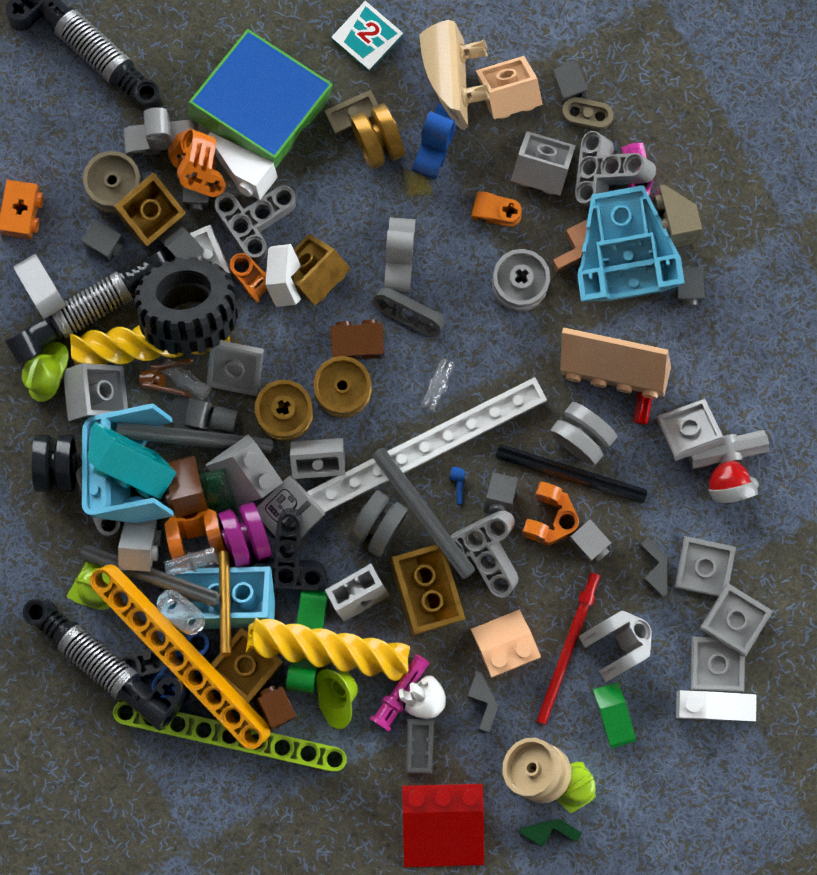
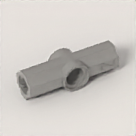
[688,430,769,469]

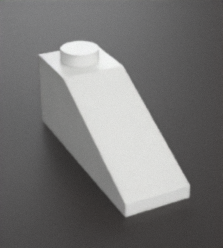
[208,132,278,200]
[676,690,756,721]

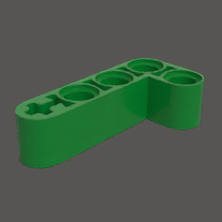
[286,590,328,694]

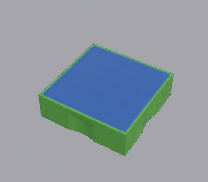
[187,29,333,169]

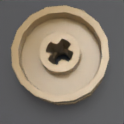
[502,738,571,803]

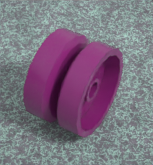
[217,502,272,567]

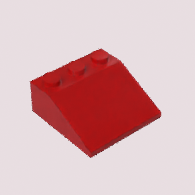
[402,784,484,867]

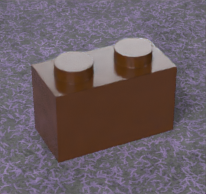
[330,319,385,360]
[165,456,208,518]
[255,685,297,731]

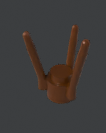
[139,359,193,398]

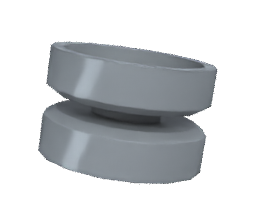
[492,249,550,312]
[549,402,618,467]

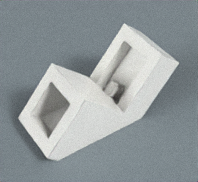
[265,244,301,307]

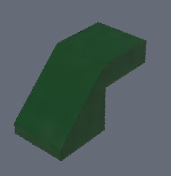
[519,818,582,847]

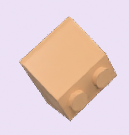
[476,56,543,119]
[471,609,541,678]

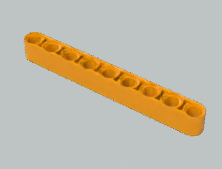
[90,564,270,749]

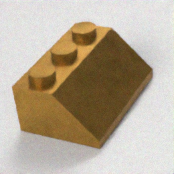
[389,544,465,637]

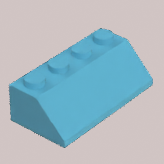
[163,566,275,630]

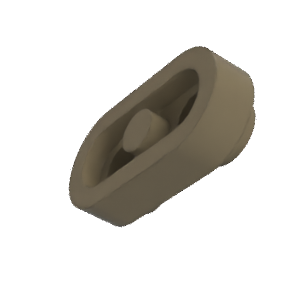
[562,97,613,130]

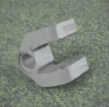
[578,610,652,683]

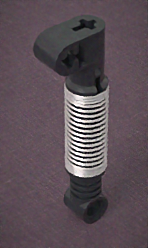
[6,0,161,112]
[5,248,172,364]
[22,599,190,731]

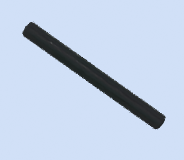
[496,444,647,503]

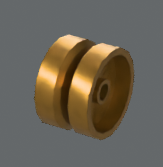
[350,103,405,170]
[313,356,371,419]
[255,380,313,441]

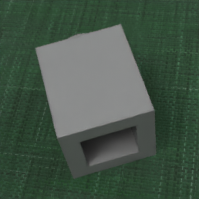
[569,520,611,562]

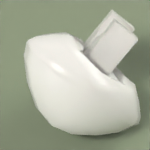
[399,676,446,719]

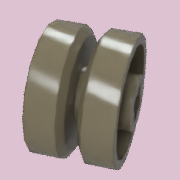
[83,151,142,216]

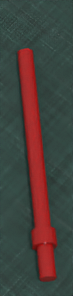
[536,572,601,725]

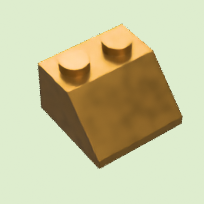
[114,173,186,246]
[291,233,351,306]

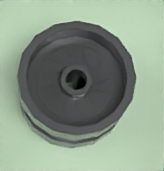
[348,490,409,559]

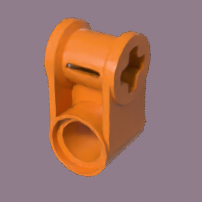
[471,192,522,227]
[230,253,268,303]

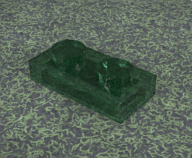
[200,468,239,518]

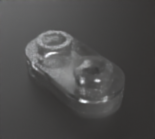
[157,590,205,635]

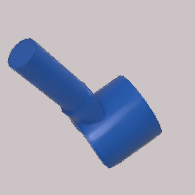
[449,467,465,504]

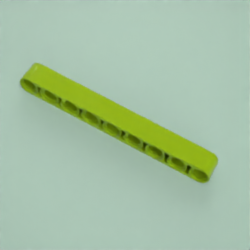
[113,702,347,771]

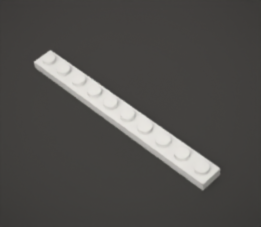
[307,377,547,513]

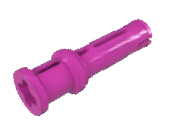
[369,654,430,732]

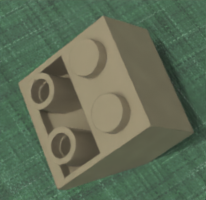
[651,185,702,248]

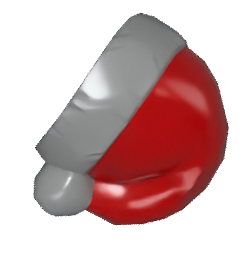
[708,461,759,503]

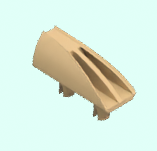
[420,20,490,130]

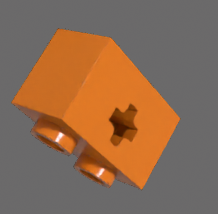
[0,180,44,240]

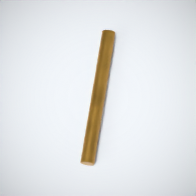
[219,551,231,656]

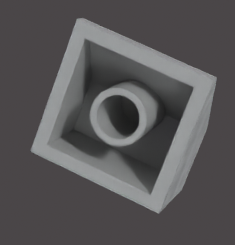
[511,131,575,195]
[63,363,128,422]
[205,435,283,507]

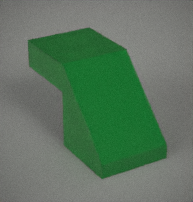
[593,682,636,749]

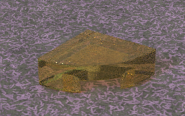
[405,170,433,197]

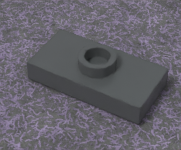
[406,719,434,774]

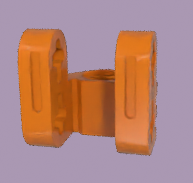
[168,129,226,197]
[522,482,579,546]
[164,509,227,569]

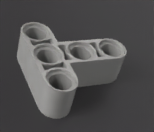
[123,108,198,157]
[575,131,656,208]
[215,186,296,263]
[384,217,416,293]
[447,510,518,598]

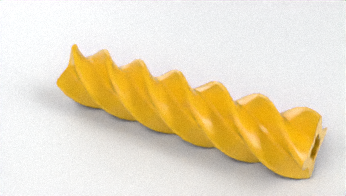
[70,325,230,366]
[246,618,410,681]

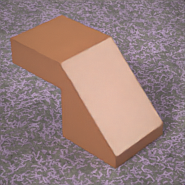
[552,220,587,274]

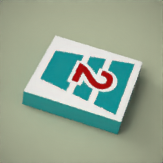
[331,1,403,72]

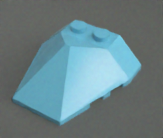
[577,185,685,302]

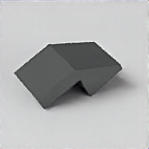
[157,221,205,259]
[638,537,667,598]
[467,671,498,733]

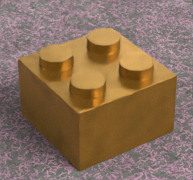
[211,627,285,704]

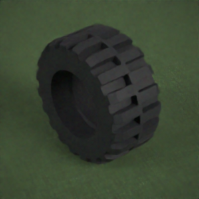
[134,257,239,355]

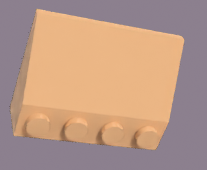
[560,328,671,399]

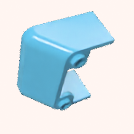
[82,403,174,523]

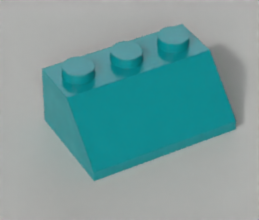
[88,422,177,499]

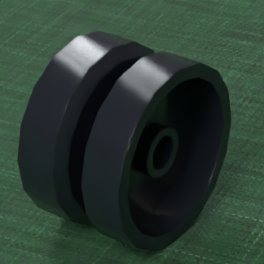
[32,435,77,492]

